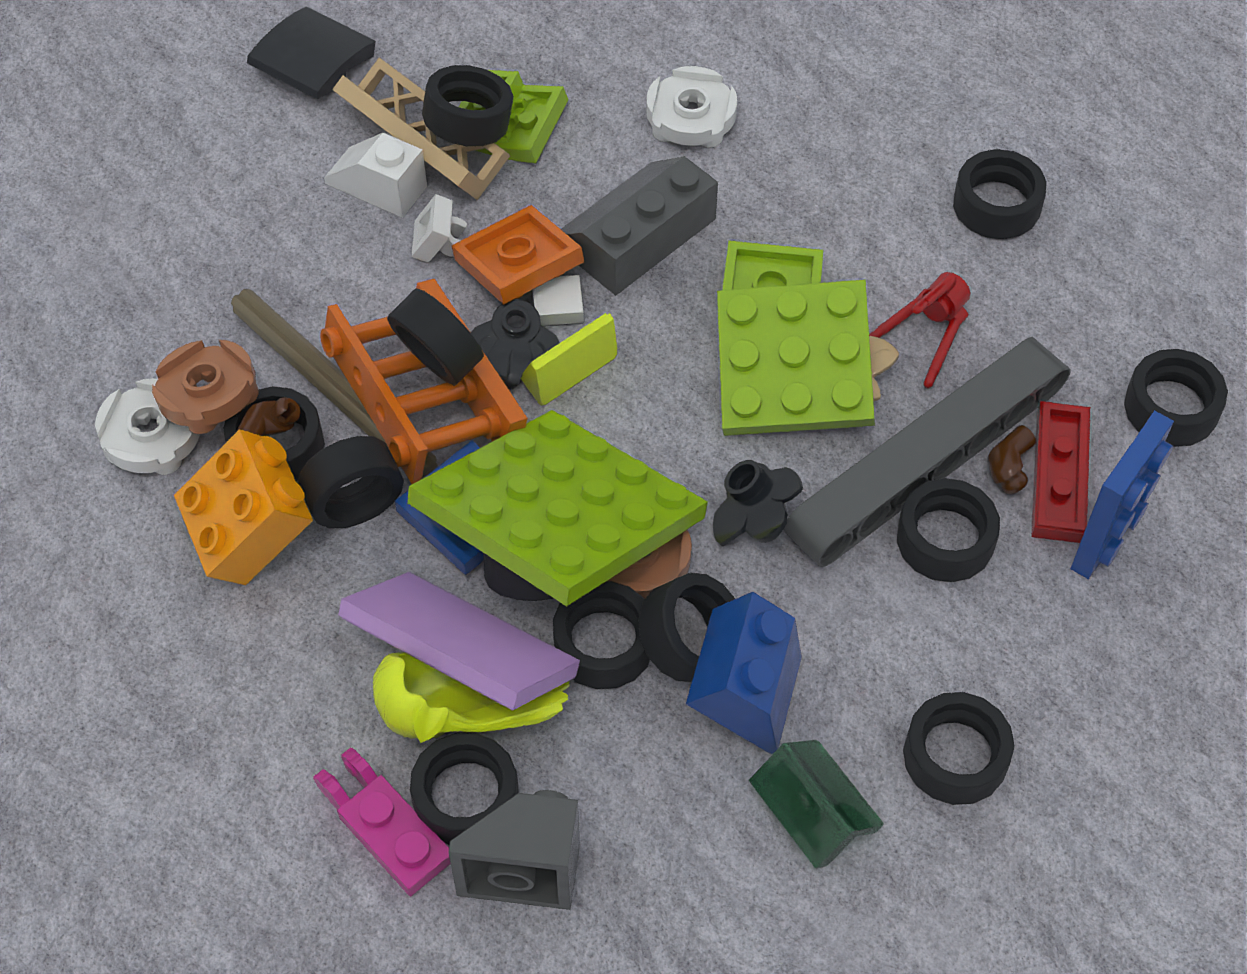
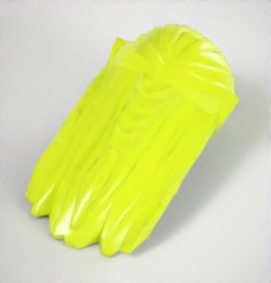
[373,652,570,743]

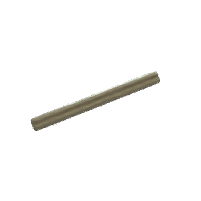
[231,289,438,479]

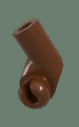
[236,397,301,436]
[987,425,1036,494]

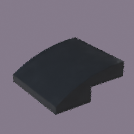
[247,6,376,99]

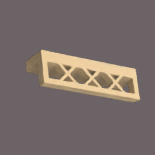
[332,57,510,200]

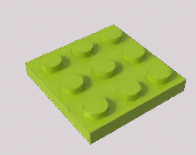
[717,279,875,436]

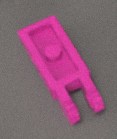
[313,747,450,897]

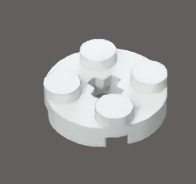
[646,66,737,148]
[95,378,200,475]

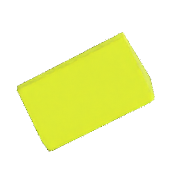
[520,313,617,406]

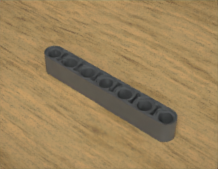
[784,337,1071,567]

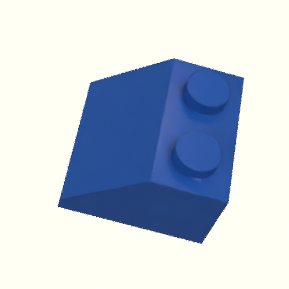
[686,592,802,754]

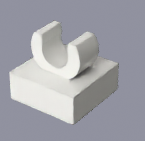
[412,194,467,263]

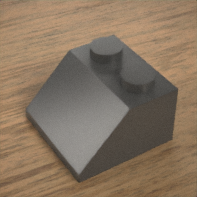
[448,790,580,910]

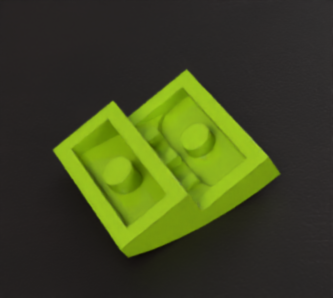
[459,70,569,163]

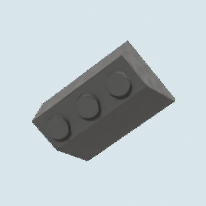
[561,156,718,296]

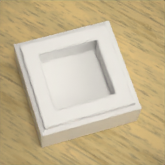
[532,275,584,326]

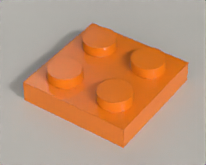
[451,205,584,305]

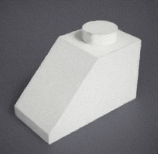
[324,133,427,218]

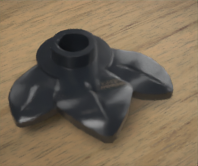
[471,299,560,391]
[713,460,803,546]

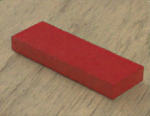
[1031,401,1091,543]

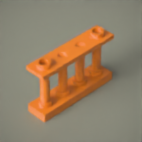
[320,278,528,484]

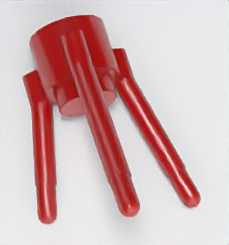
[869,272,971,388]

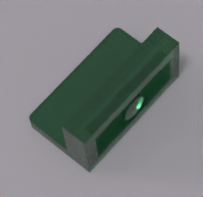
[748,740,884,868]

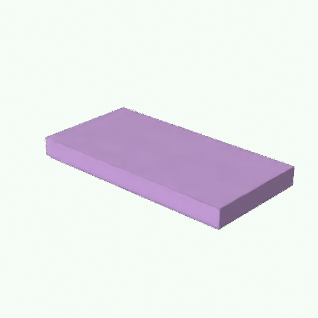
[338,572,580,710]

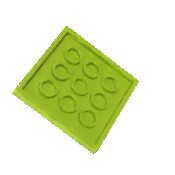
[408,410,708,607]

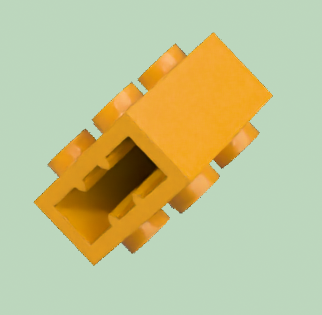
[174,429,313,585]

